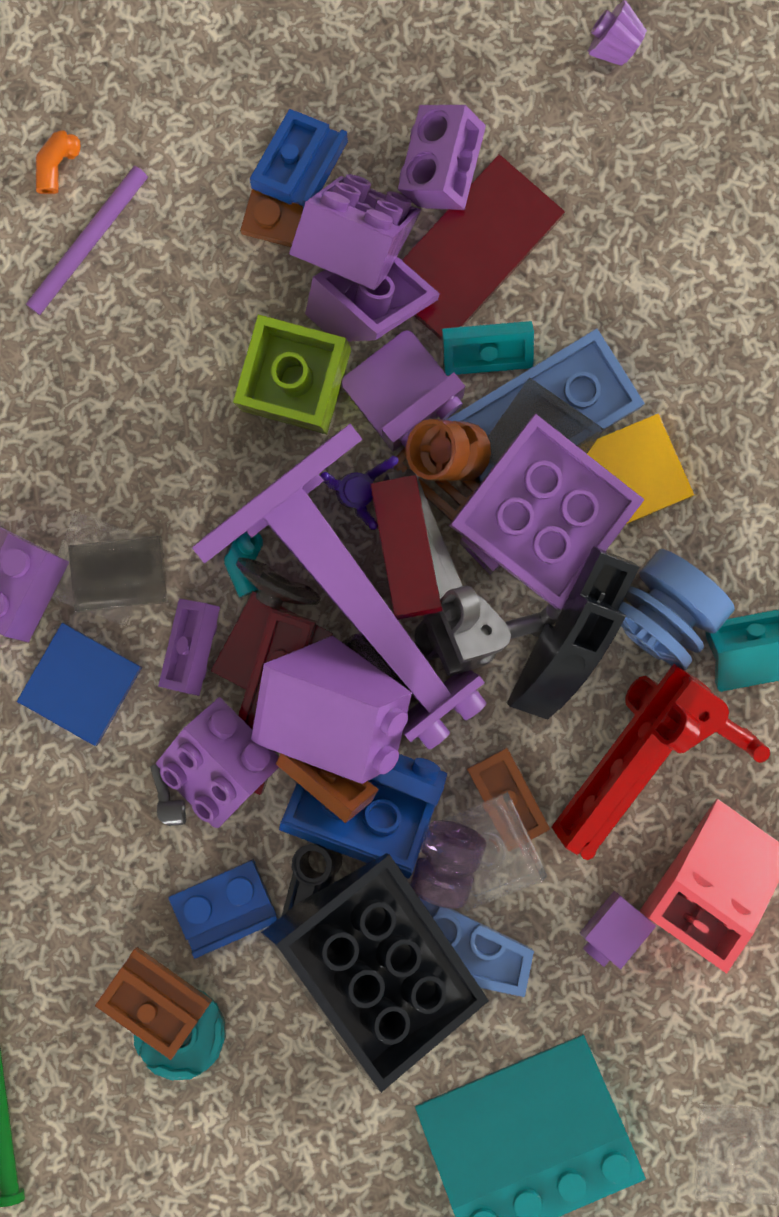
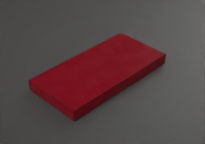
[402,154,565,340]

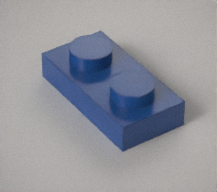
[372,754,448,806]

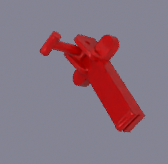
[551,664,770,860]

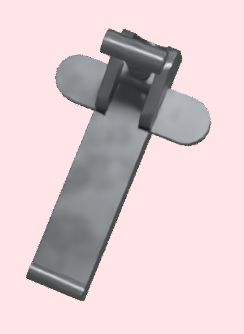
[383,469,562,676]

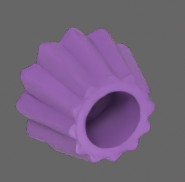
[587,0,647,66]

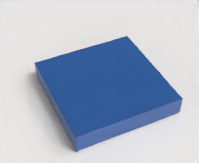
[16,623,143,746]

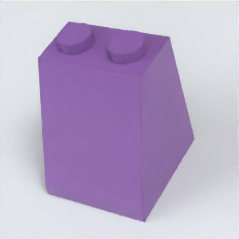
[251,636,412,784]

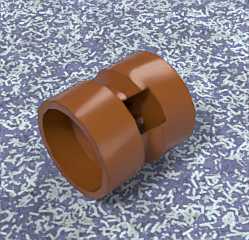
[406,419,491,481]

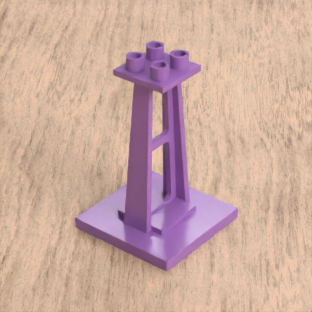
[192,424,487,749]

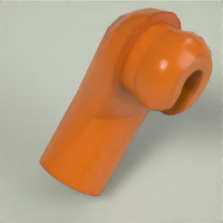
[36,130,81,194]

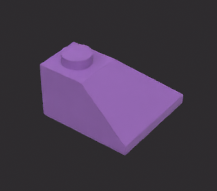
[305,257,440,341]

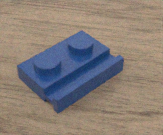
[250,109,348,209]
[168,859,279,959]

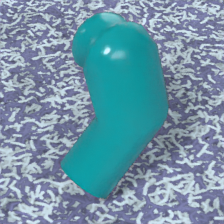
[224,531,263,598]

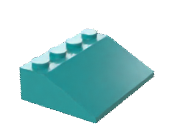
[415,1034,646,1217]

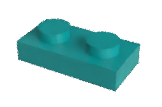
[442,321,534,376]

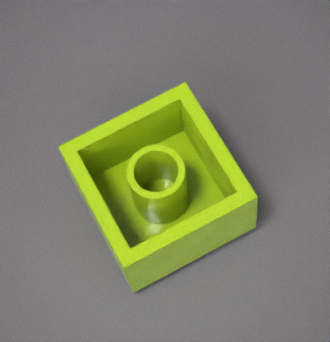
[233,314,351,435]

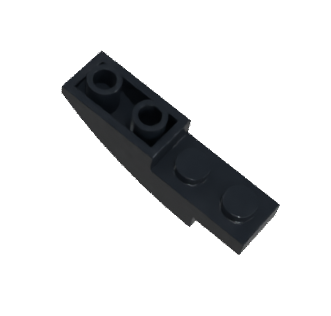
[507,546,640,720]

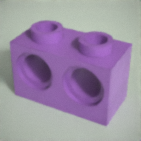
[398,105,486,210]

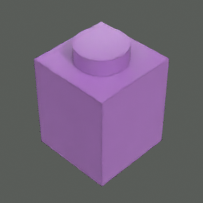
[580,891,656,969]

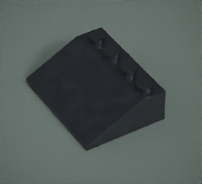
[261,853,489,1093]

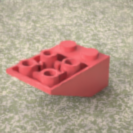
[640,799,779,974]

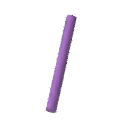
[26,166,148,315]

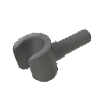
[150,764,186,826]

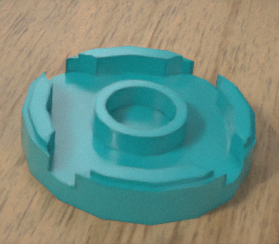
[134,990,226,1081]

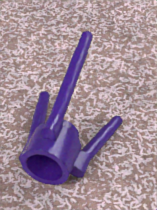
[320,456,399,530]

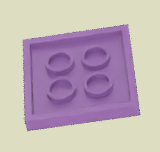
[449,414,644,610]

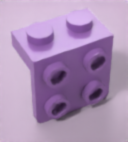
[342,330,466,452]
[156,697,279,828]

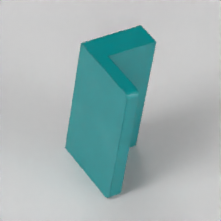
[705,609,779,692]

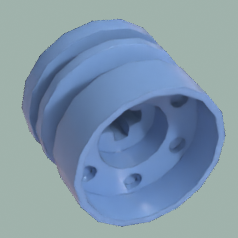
[619,549,735,670]

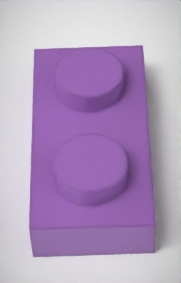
[158,599,220,696]

